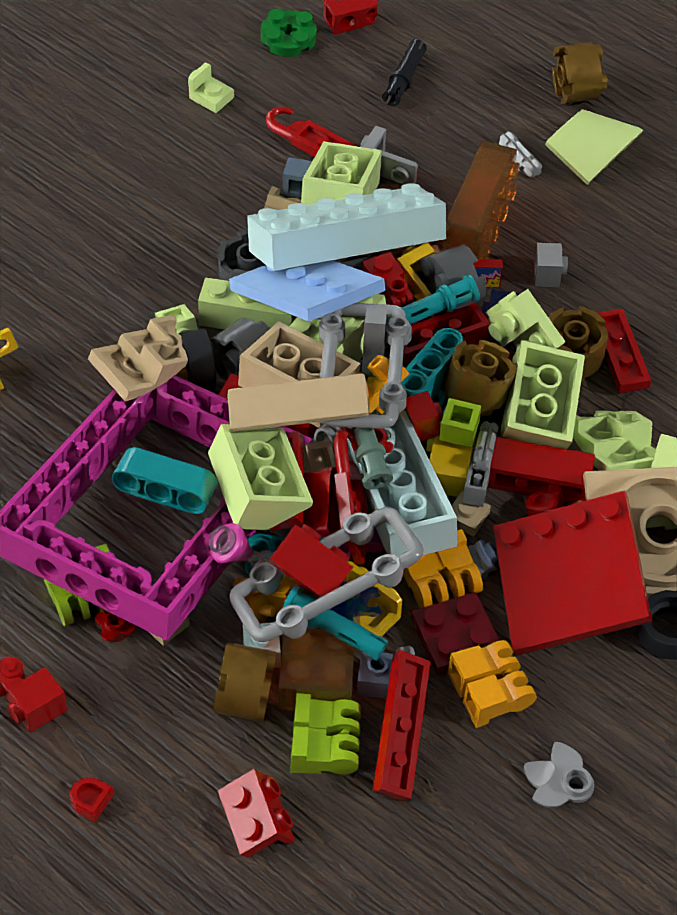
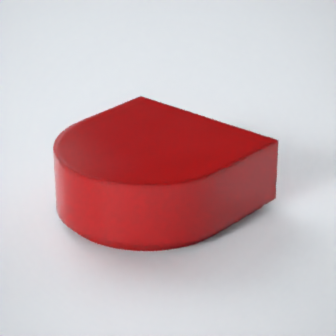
[525,491,564,516]
[70,777,115,822]

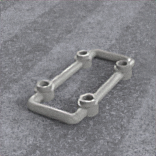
[319,303,412,429]
[229,507,423,642]

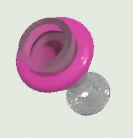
[209,523,274,569]

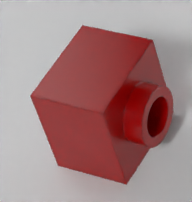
[405,391,443,442]

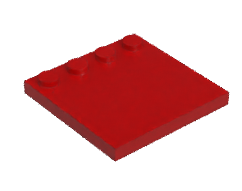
[493,490,652,656]

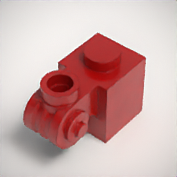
[362,252,414,307]
[0,657,67,733]

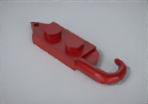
[265,107,356,157]
[334,427,372,565]

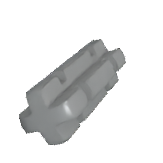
[499,131,542,178]
[472,421,498,471]

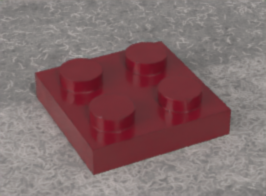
[411,592,500,675]

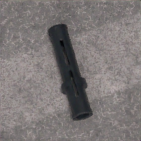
[382,39,427,106]

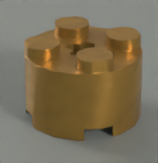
[552,42,608,104]
[548,306,608,382]
[444,340,517,416]
[213,643,277,722]

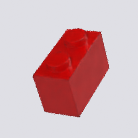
[268,524,353,598]

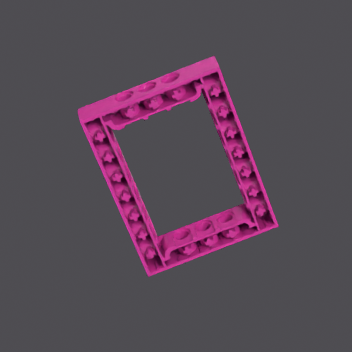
[0,375,312,641]

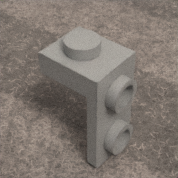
[360,125,418,184]

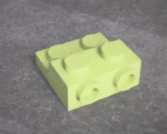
[486,289,565,350]

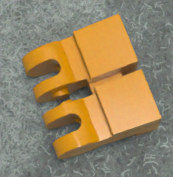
[403,529,483,608]
[447,640,537,728]

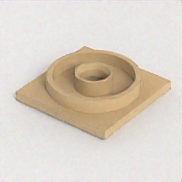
[583,467,677,598]

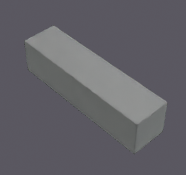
[362,307,387,377]
[462,437,496,507]

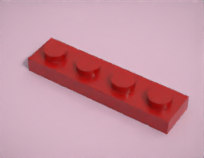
[373,650,431,801]

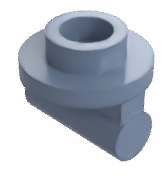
[467,539,500,580]

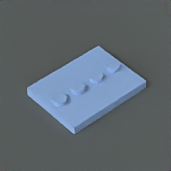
[229,260,385,321]

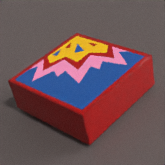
[473,259,503,288]

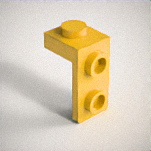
[397,242,435,319]

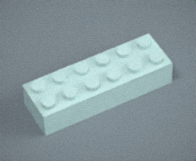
[247,184,446,271]
[340,409,457,556]

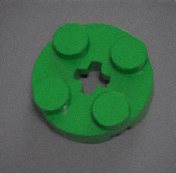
[260,9,317,57]

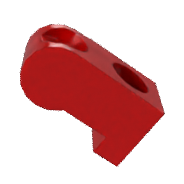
[323,0,378,35]

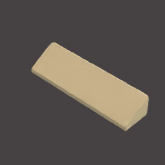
[228,373,369,432]

